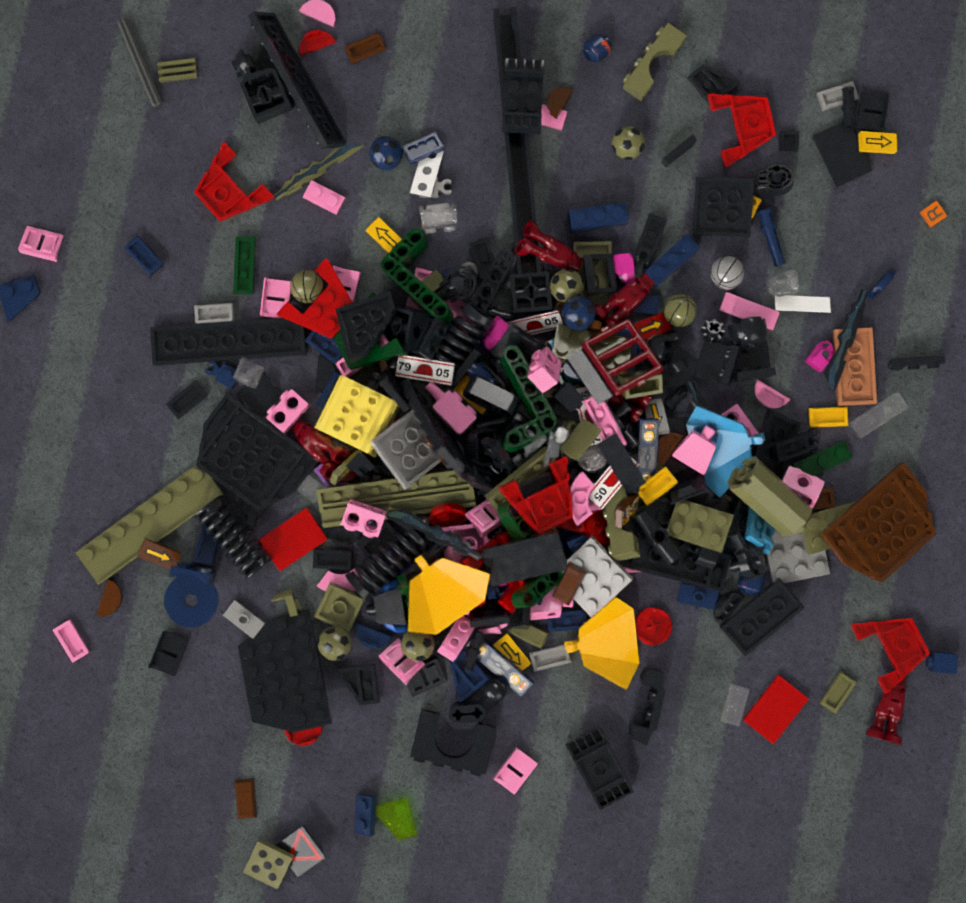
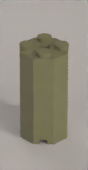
[727,456,813,536]

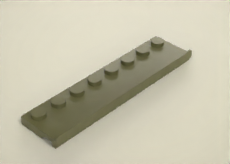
[75,465,224,585]
[316,469,476,528]

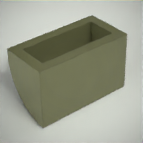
[617,369,663,399]

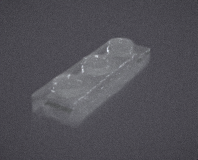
[849,392,909,439]

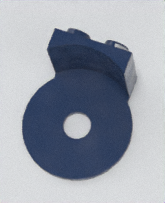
[164,562,218,628]

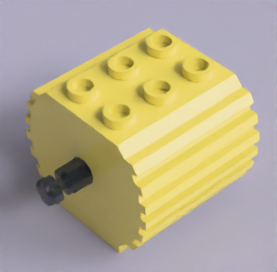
[314,372,400,457]

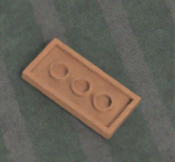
[832,328,877,406]

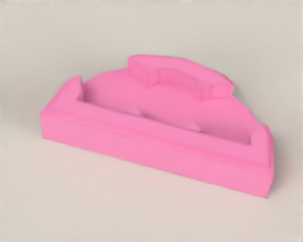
[299,0,336,27]
[755,380,790,409]

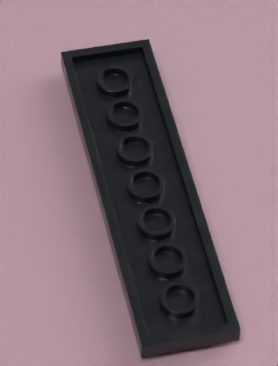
[248,11,347,149]
[150,318,306,366]
[719,409,801,560]

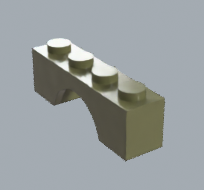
[623,23,687,101]
[603,486,640,561]

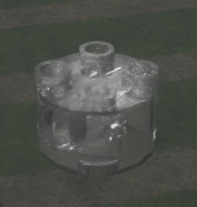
[418,203,459,234]

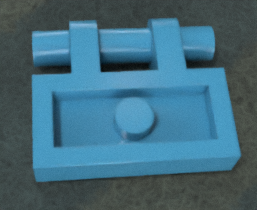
[745,507,775,554]

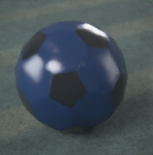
[369,136,403,171]
[562,296,596,331]

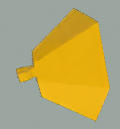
[408,554,490,635]
[564,596,639,690]

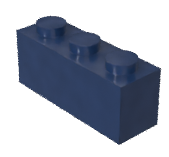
[568,202,629,233]
[643,233,700,289]

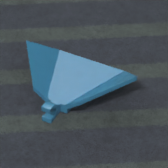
[686,405,765,498]

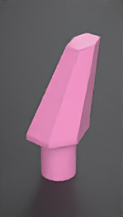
[476,624,508,634]

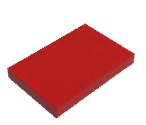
[259,508,328,571]
[742,674,809,744]

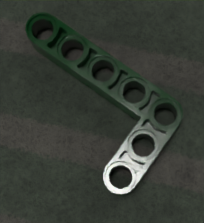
[380,229,454,324]
[500,345,558,452]
[497,503,563,608]

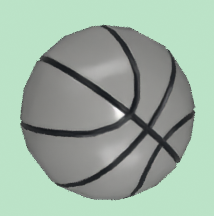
[710,256,744,290]

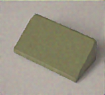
[560,419,601,461]

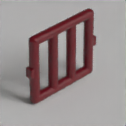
[582,319,664,395]

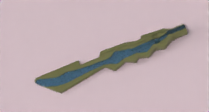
[273,142,364,201]

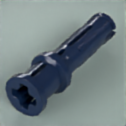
[755,208,786,267]

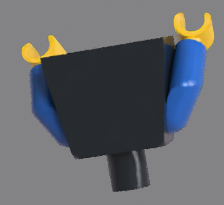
[366,579,409,633]

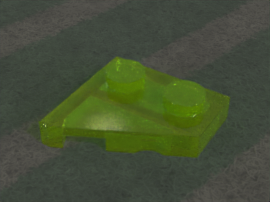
[375,797,418,841]

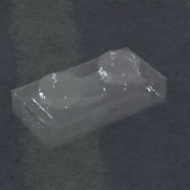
[720,683,750,727]

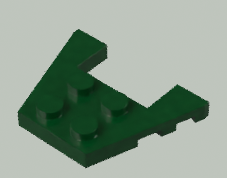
[334,292,406,370]

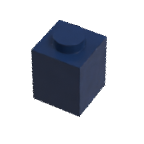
[926,651,958,674]

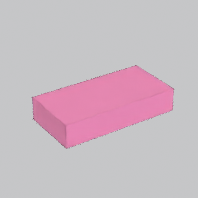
[53,619,90,663]

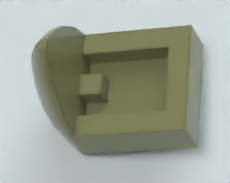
[271,588,302,617]

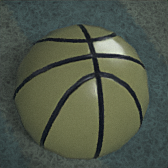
[290,269,324,303]
[664,293,697,327]

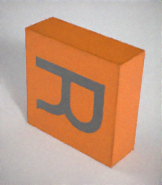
[920,201,947,228]

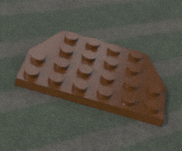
[819,462,936,582]

